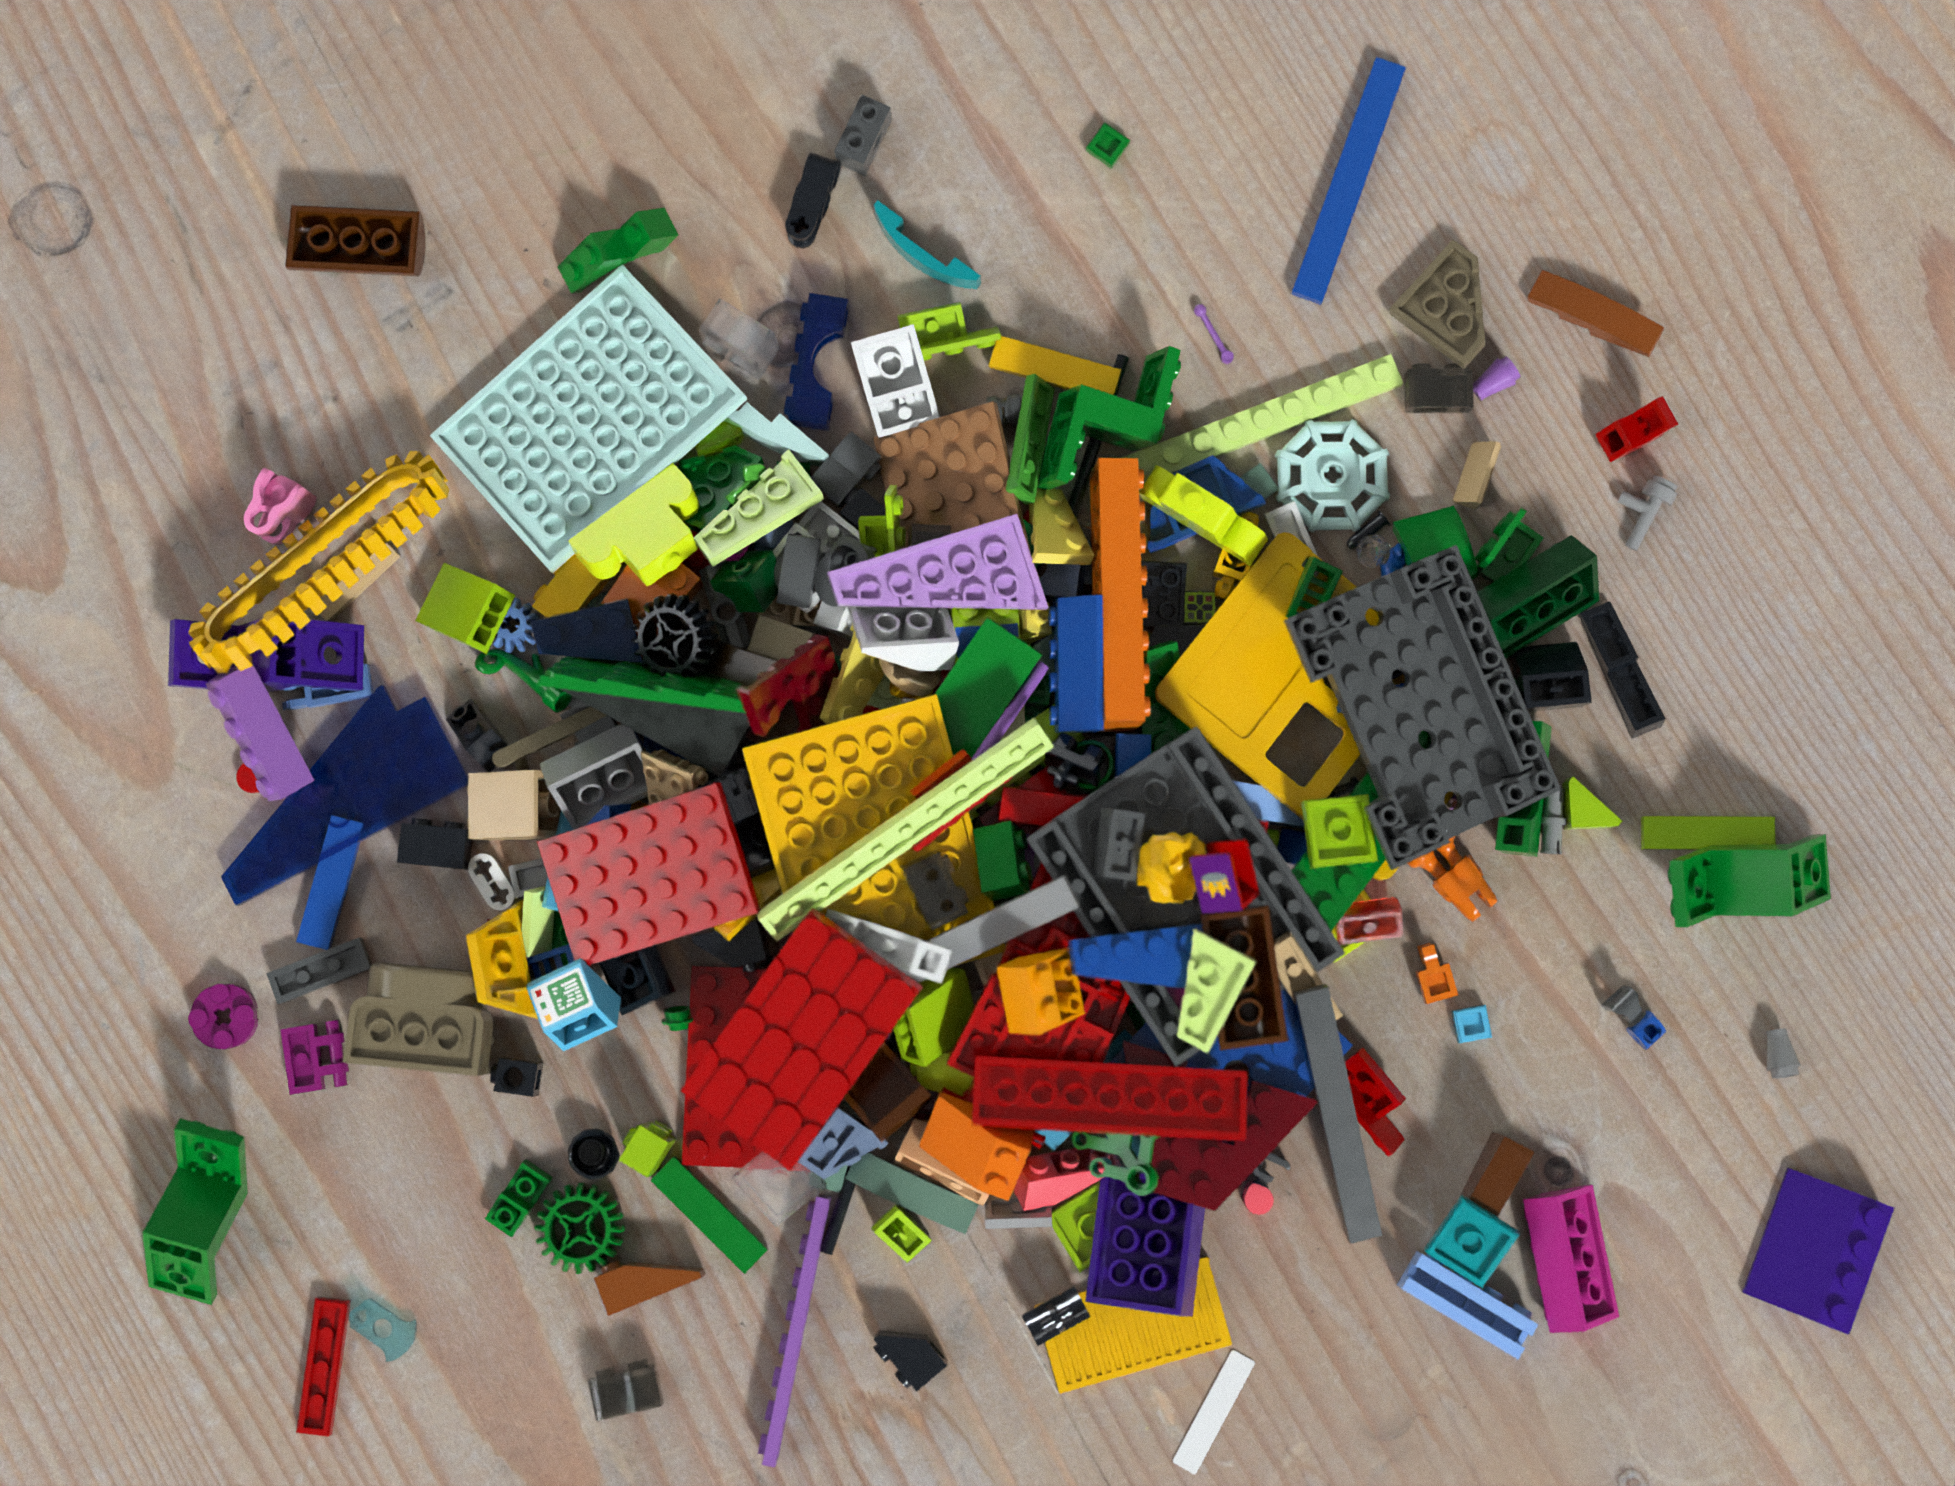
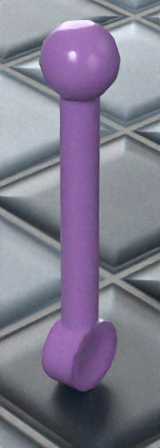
[1194,304,1234,364]

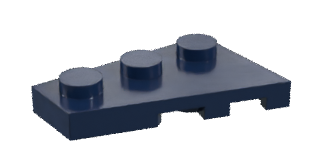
[530,598,642,663]

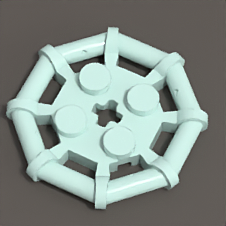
[1274,419,1391,533]

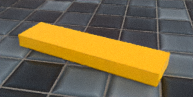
[989,336,1122,395]

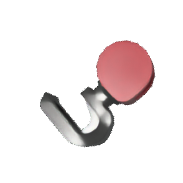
[1242,1153,1290,1215]

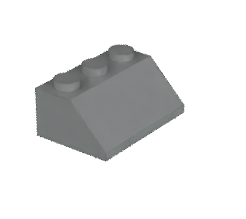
[539,723,648,830]

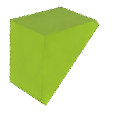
[1562,777,1622,830]
[871,1204,932,1263]

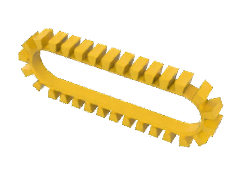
[188,451,449,674]

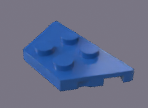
[1148,455,1266,554]

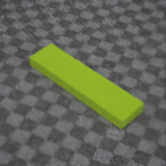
[1641,816,1776,850]

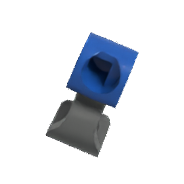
[1601,985,1666,1050]

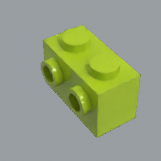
[619,1120,677,1178]

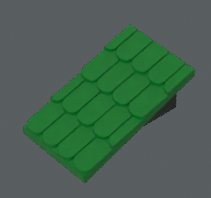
[537,656,751,777]

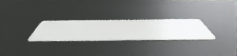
[1173,1350,1255,1474]

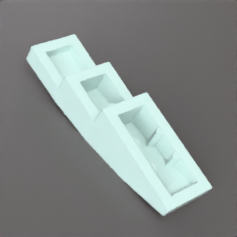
[723,402,829,467]

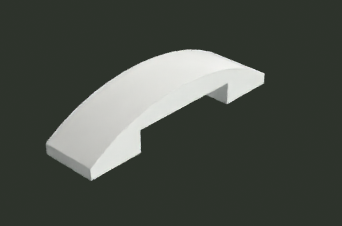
[825,909,952,983]

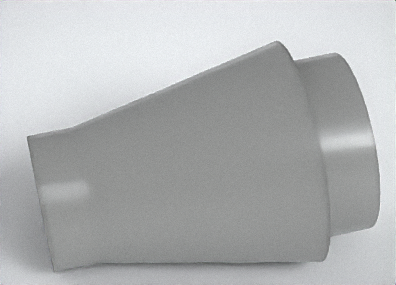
[1766,1028,1801,1079]

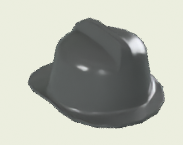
[814,535,878,607]

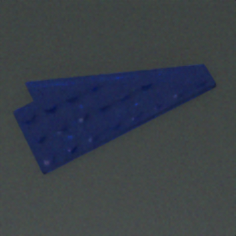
[221,685,468,906]

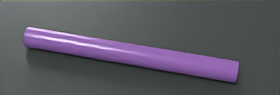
[972,661,1049,760]

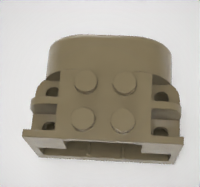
[343,963,494,1076]

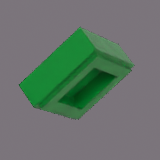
[1086,122,1130,169]

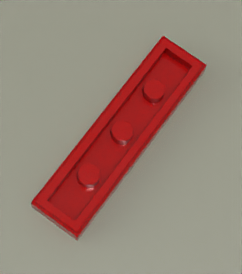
[296,1297,351,1437]

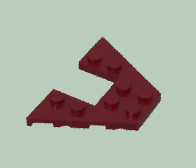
[737,634,840,736]
[1122,1041,1318,1211]

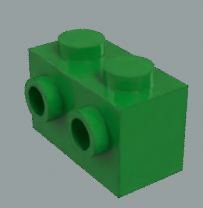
[973,821,1032,901]

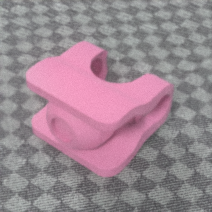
[244,468,317,545]

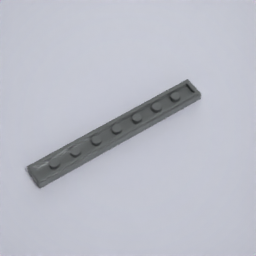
[1294,984,1382,1244]

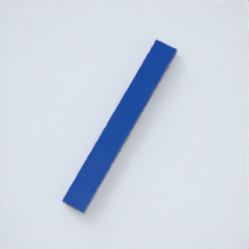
[1291,57,1406,305]

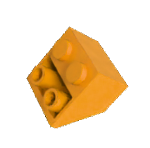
[997,948,1085,1035]

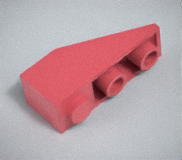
[1013,1148,1121,1211]

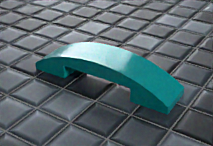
[874,200,981,289]

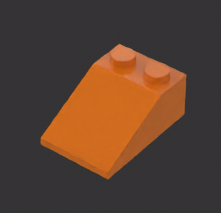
[600,563,704,657]
[919,1092,1035,1201]

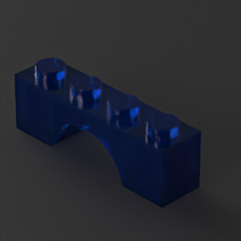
[784,293,850,431]

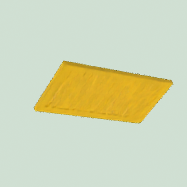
[1034,1256,1232,1394]

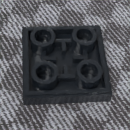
[1141,560,1187,627]

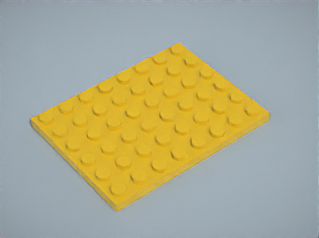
[742,694,1005,967]

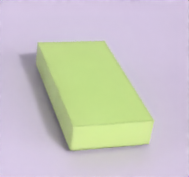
[522,886,554,957]

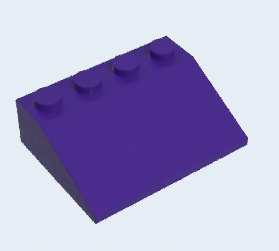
[1742,1168,1894,1335]
[1085,1173,1205,1317]

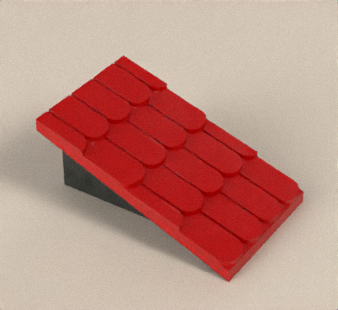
[680,908,923,1172]

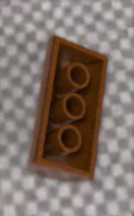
[285,205,425,277]
[1201,905,1288,1050]

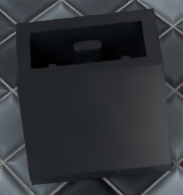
[1512,642,1592,712]

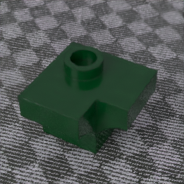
[710,551,778,612]

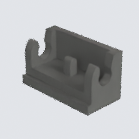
[1092,807,1145,881]

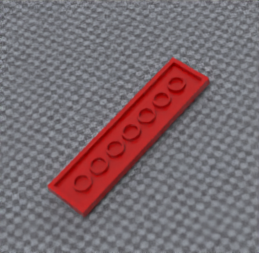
[971,1056,1247,1141]

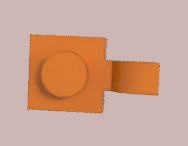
[1415,943,1458,1004]

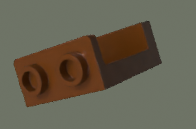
[844,1042,932,1143]

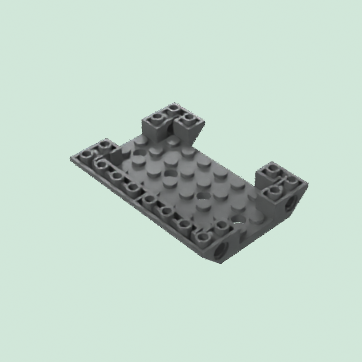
[1283,545,1561,870]

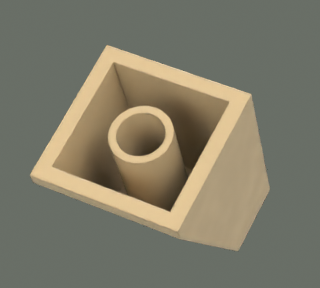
[467,770,561,841]

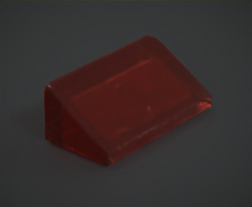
[1335,897,1403,945]

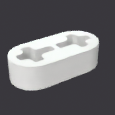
[468,854,517,911]

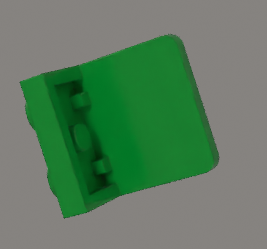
[1475,507,1544,583]

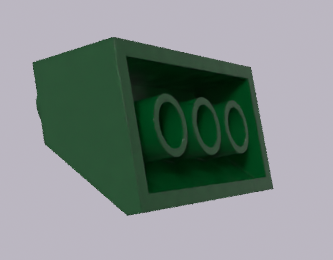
[1477,535,1600,659]

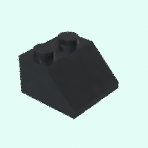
[691,920,772,973]

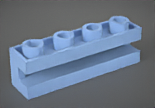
[1397,1251,1538,1360]

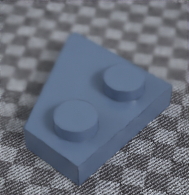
[798,1106,888,1179]

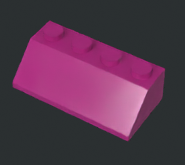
[1523,1184,1619,1333]

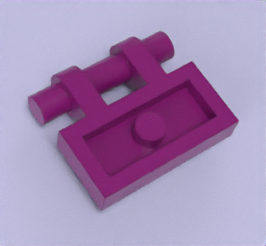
[280,1020,349,1095]

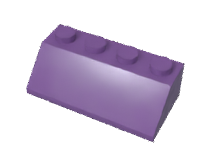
[206,665,315,801]

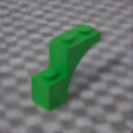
[557,207,679,294]

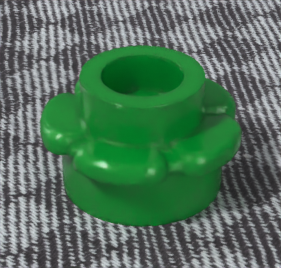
[661,1005,694,1031]

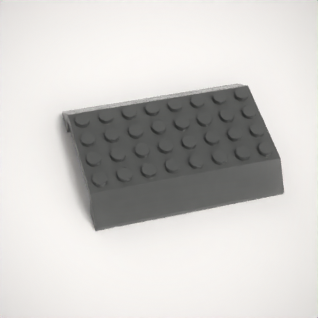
[1026,726,1345,1066]

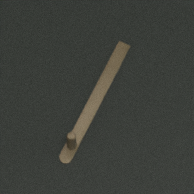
[492,707,606,771]

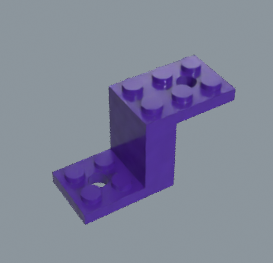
[168,618,364,693]

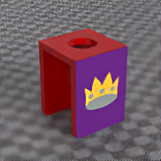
[1190,839,1260,913]

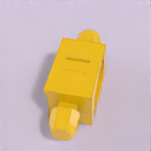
[1212,512,1259,601]

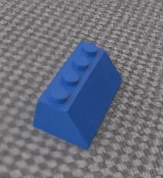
[1048,595,1104,733]

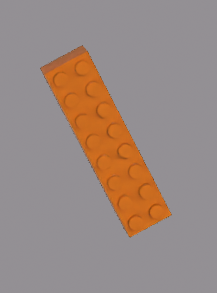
[1089,458,1151,732]

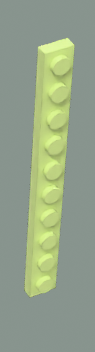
[1091,354,1403,483]
[756,718,1054,941]

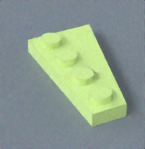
[694,449,824,567]

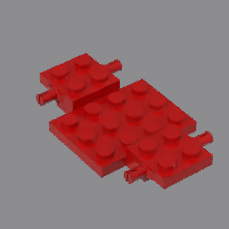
[941,925,1122,1149]

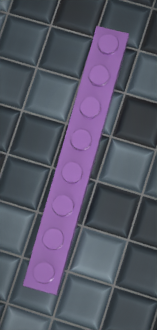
[758,1194,831,1467]

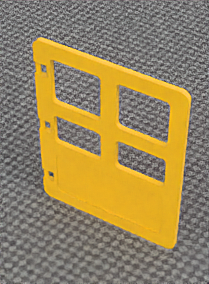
[1155,532,1453,880]

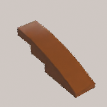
[1527,270,1664,357]

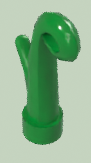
[474,649,572,713]

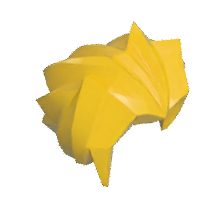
[1137,832,1206,903]

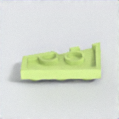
[1177,929,1256,1053]

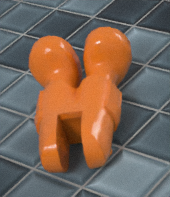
[1407,835,1498,922]

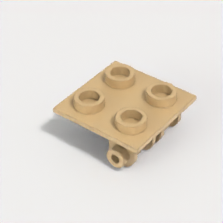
[641,750,708,804]

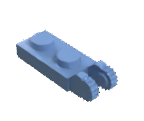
[281,664,374,711]

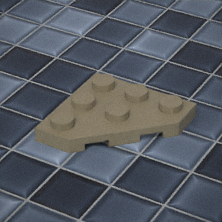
[1389,239,1485,369]

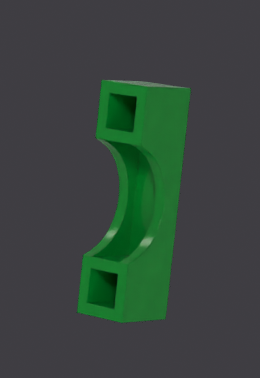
[1495,721,1552,857]

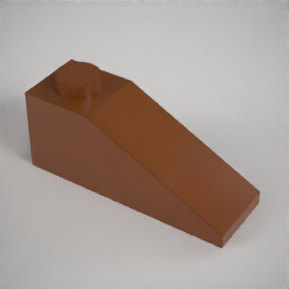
[594,1260,705,1316]

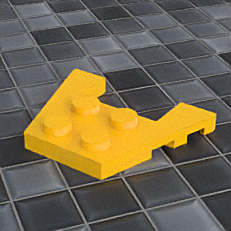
[466,898,538,1019]

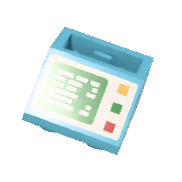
[527,958,621,1051]

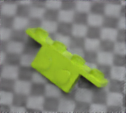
[897,302,1001,361]
[858,485,906,557]

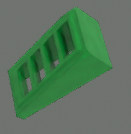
[1285,557,1343,618]

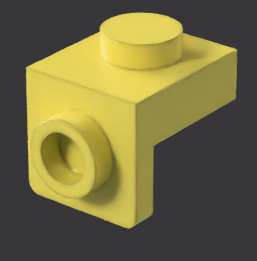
[1018,603,1052,644]

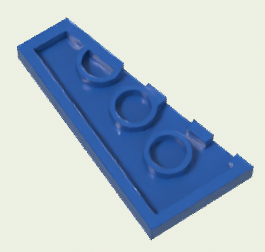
[1068,924,1203,989]

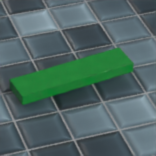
[650,1156,768,1274]

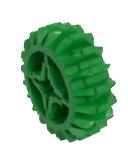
[534,1182,626,1274]

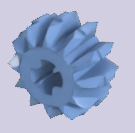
[493,598,540,653]

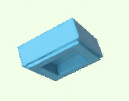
[1451,1005,1492,1043]

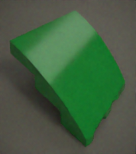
[1393,506,1478,580]

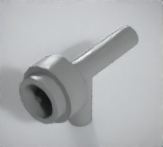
[1618,475,1678,551]

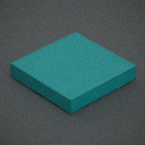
[1424,1195,1520,1288]

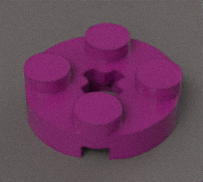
[188,984,259,1050]

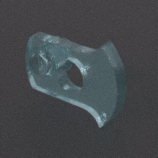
[349,1298,417,1362]

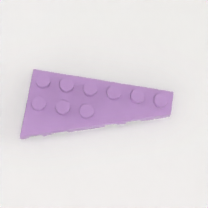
[827,514,1049,610]

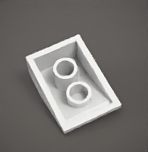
[847,606,959,672]

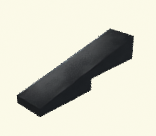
[1579,601,1666,739]

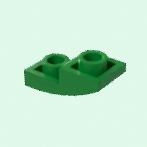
[485,1159,553,1238]

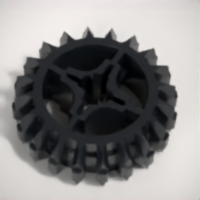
[631,593,719,677]

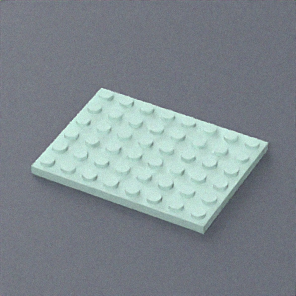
[430,264,747,573]

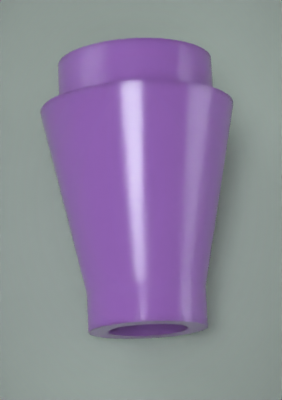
[1470,356,1521,401]

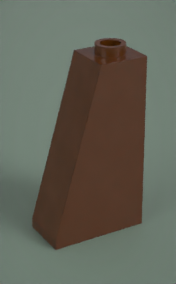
[1460,1132,1535,1217]

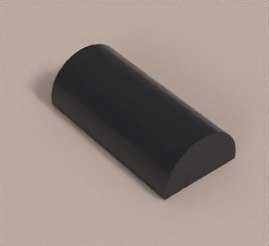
[599,945,676,1016]

